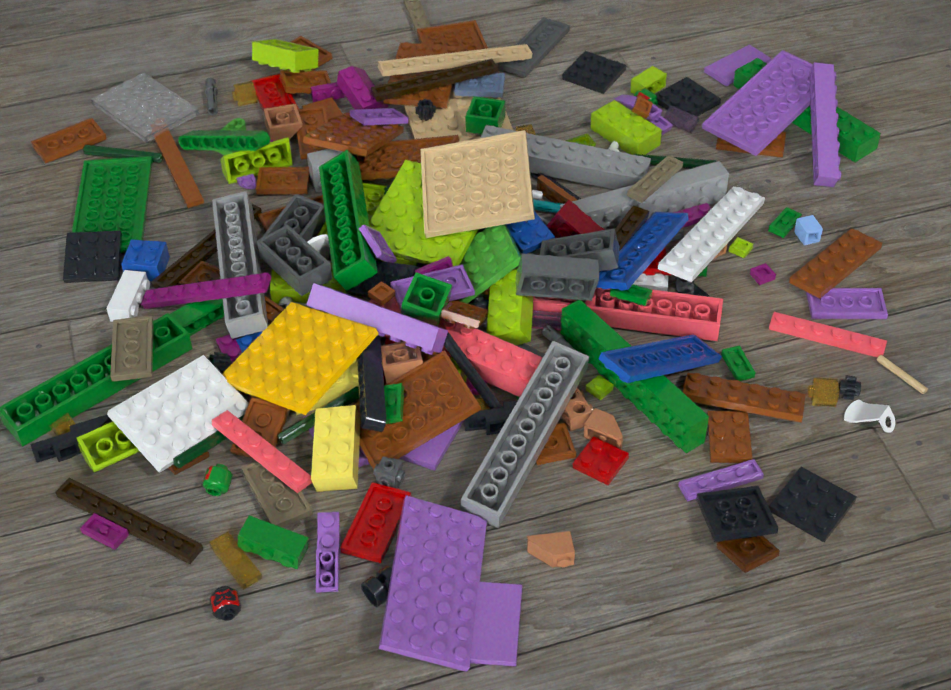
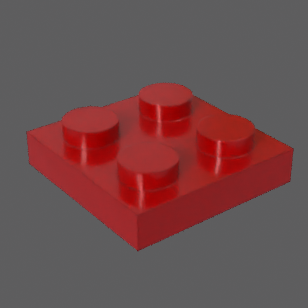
[573,436,629,485]

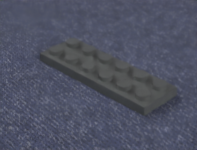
[498,17,570,77]

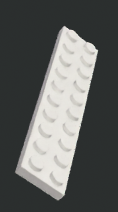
[658,186,765,282]

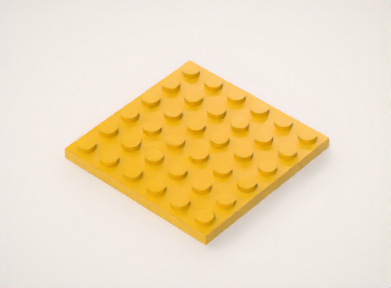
[222,302,378,415]

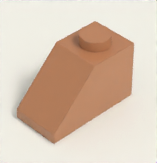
[584,408,623,450]
[527,531,575,568]

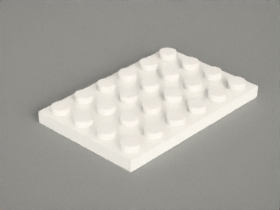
[107,355,249,473]

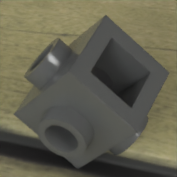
[374,456,405,489]

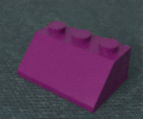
[336,66,388,110]

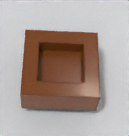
[632,96,653,119]
[368,281,395,306]

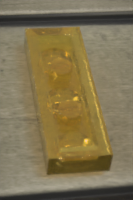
[209,531,262,590]

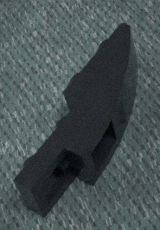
[464,400,518,435]
[30,415,112,463]

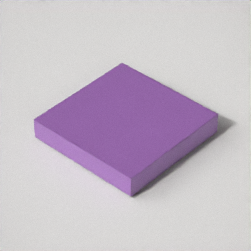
[359,225,397,263]

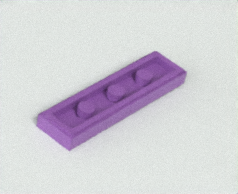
[678,459,764,502]

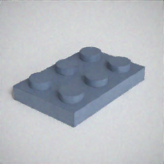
[454,73,505,98]

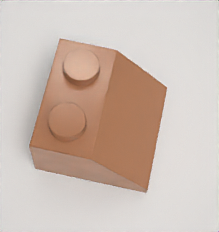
[263,104,303,141]
[381,341,423,384]

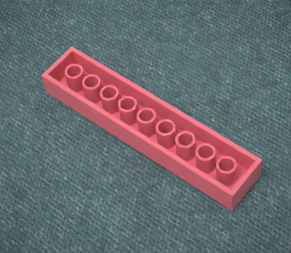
[532,288,723,341]
[369,297,543,397]

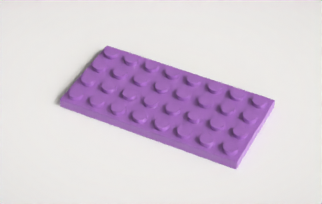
[702,50,837,156]
[379,495,487,672]

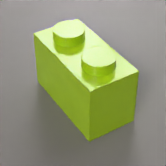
[630,66,667,94]

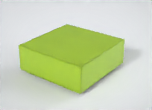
[728,237,753,258]

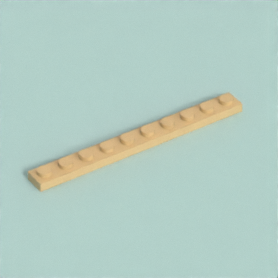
[378,44,533,76]

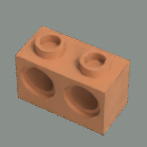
[561,387,594,432]

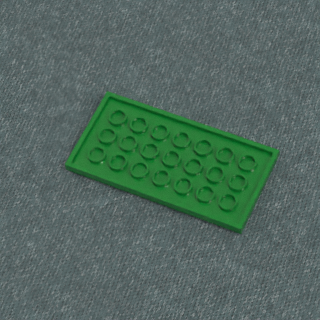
[72,156,153,253]

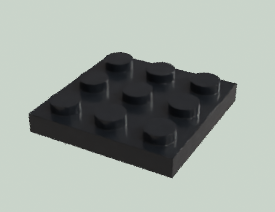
[562,51,626,94]
[656,77,721,123]
[63,230,122,283]
[769,467,857,543]
[697,486,778,542]

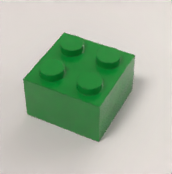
[465,96,506,134]
[401,272,452,327]

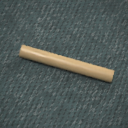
[877,355,928,394]

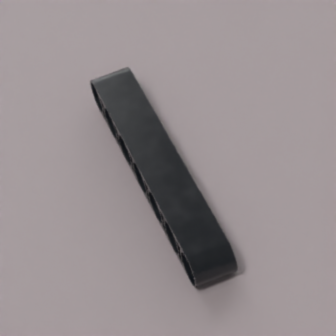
[357,335,386,432]

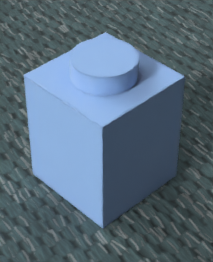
[794,215,823,245]

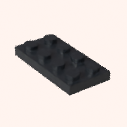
[346,261,419,297]

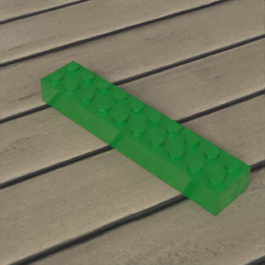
[733,58,881,162]
[319,150,378,291]
[560,300,709,454]
[0,313,193,447]

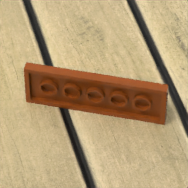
[789,228,882,298]
[683,372,806,423]

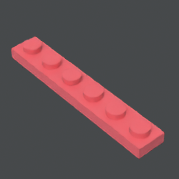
[769,312,887,358]
[212,410,312,493]

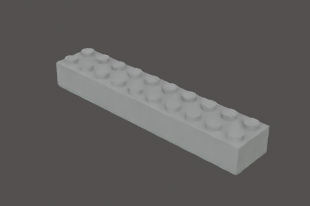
[481,125,651,190]
[560,161,729,230]
[212,191,268,339]
[461,341,589,529]

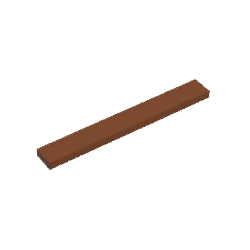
[149,122,204,208]

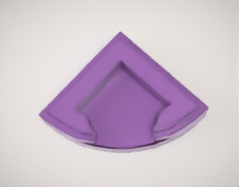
[237,174,257,189]

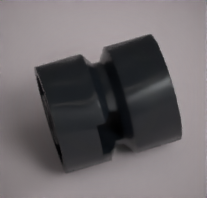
[361,566,392,607]

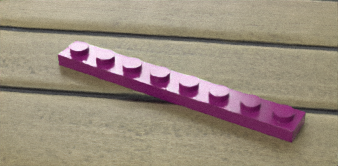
[141,272,271,309]

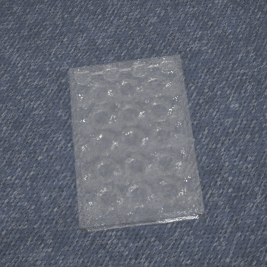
[91,73,200,142]

